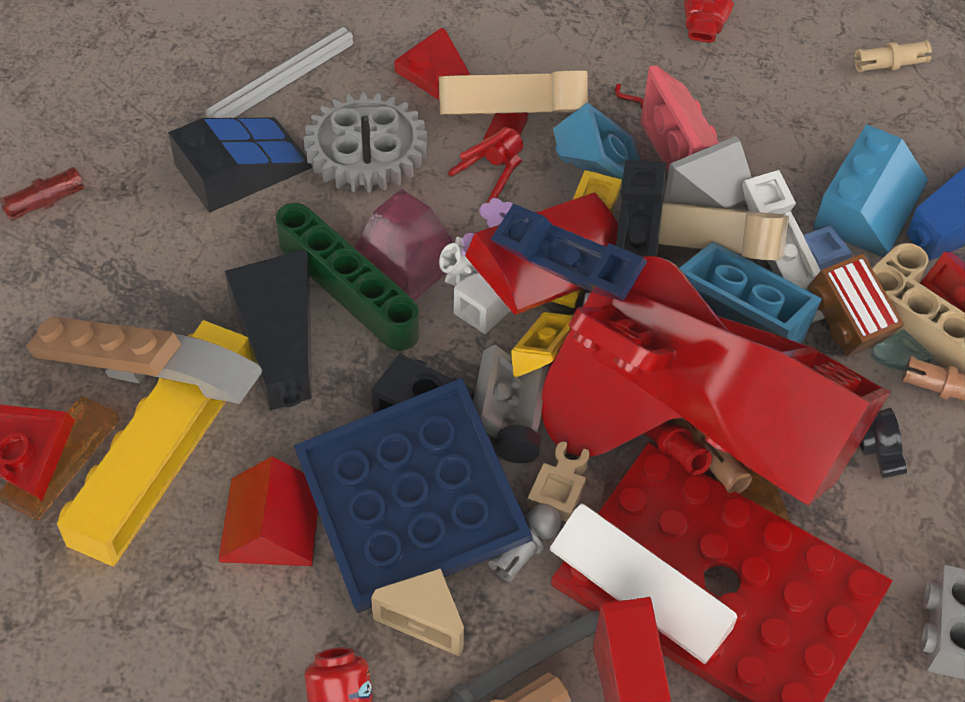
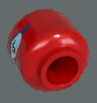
[304,647,373,702]

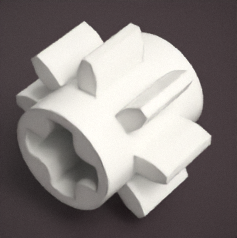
[439,237,479,286]

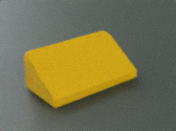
[511,312,573,377]

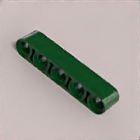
[276,203,419,351]

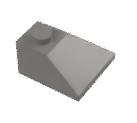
[663,136,752,211]

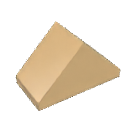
[371,569,464,656]

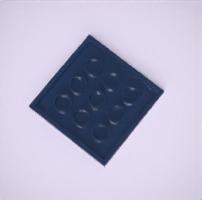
[294,378,533,614]

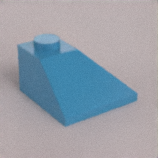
[553,103,641,186]

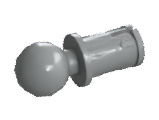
[488,503,561,582]

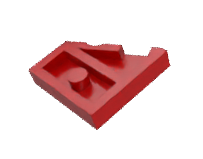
[394,27,470,100]

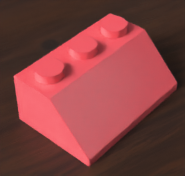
[641,65,719,173]

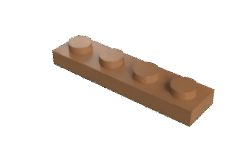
[26,316,181,376]

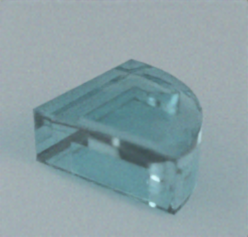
[871,329,934,371]

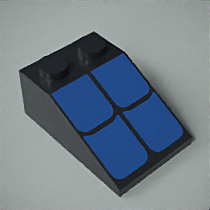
[168,117,312,213]

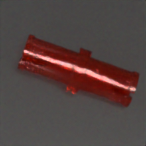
[0,167,85,221]

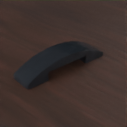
[616,160,666,257]

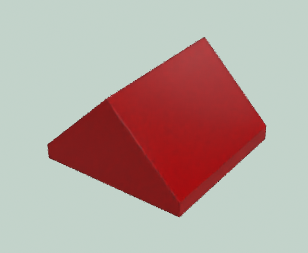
[219,456,319,566]

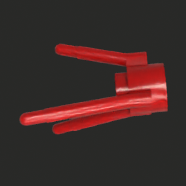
[448,127,523,203]

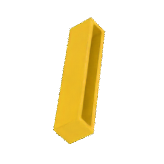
[57,320,252,567]

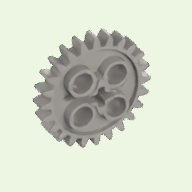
[304,92,428,193]

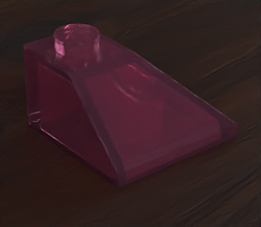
[355,189,454,301]

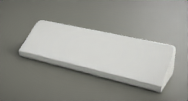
[550,503,737,664]

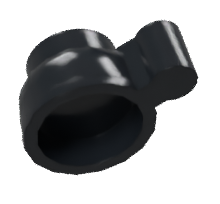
[859,408,907,478]

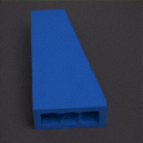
[906,167,965,261]

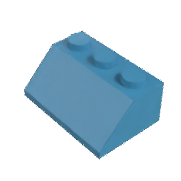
[813,124,928,257]
[679,241,822,343]

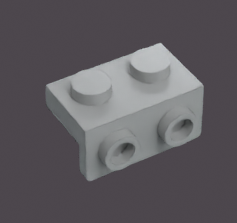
[473,345,549,439]

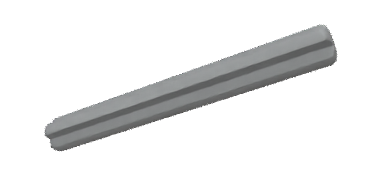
[205,27,354,118]

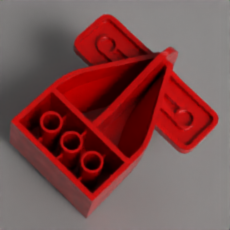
[541,256,891,506]

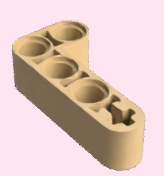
[439,71,588,115]
[659,202,789,260]
[872,243,965,375]

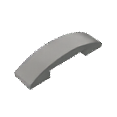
[104,334,263,404]

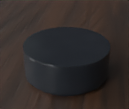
[495,425,541,463]

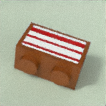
[807,253,904,357]

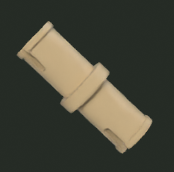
[854,40,932,73]

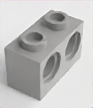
[921,565,965,680]

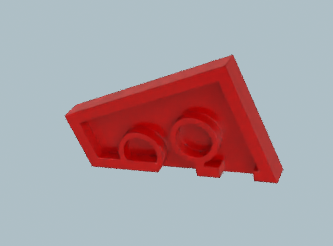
[0,404,75,502]

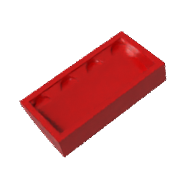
[465,192,619,315]

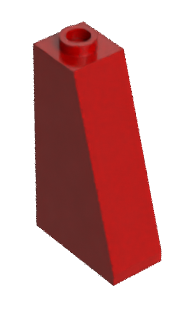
[593,597,672,702]

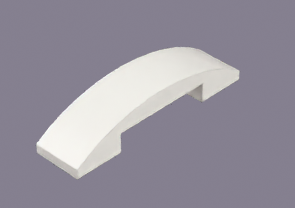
[742,170,825,323]

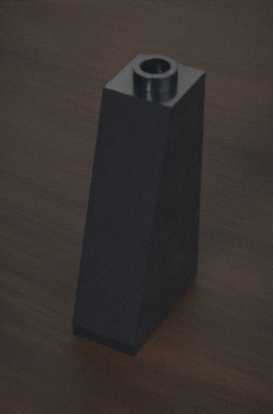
[225,249,312,411]

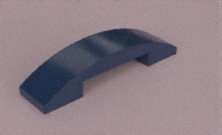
[491,203,647,301]

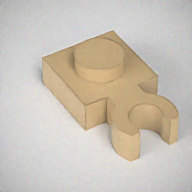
[527,441,589,522]

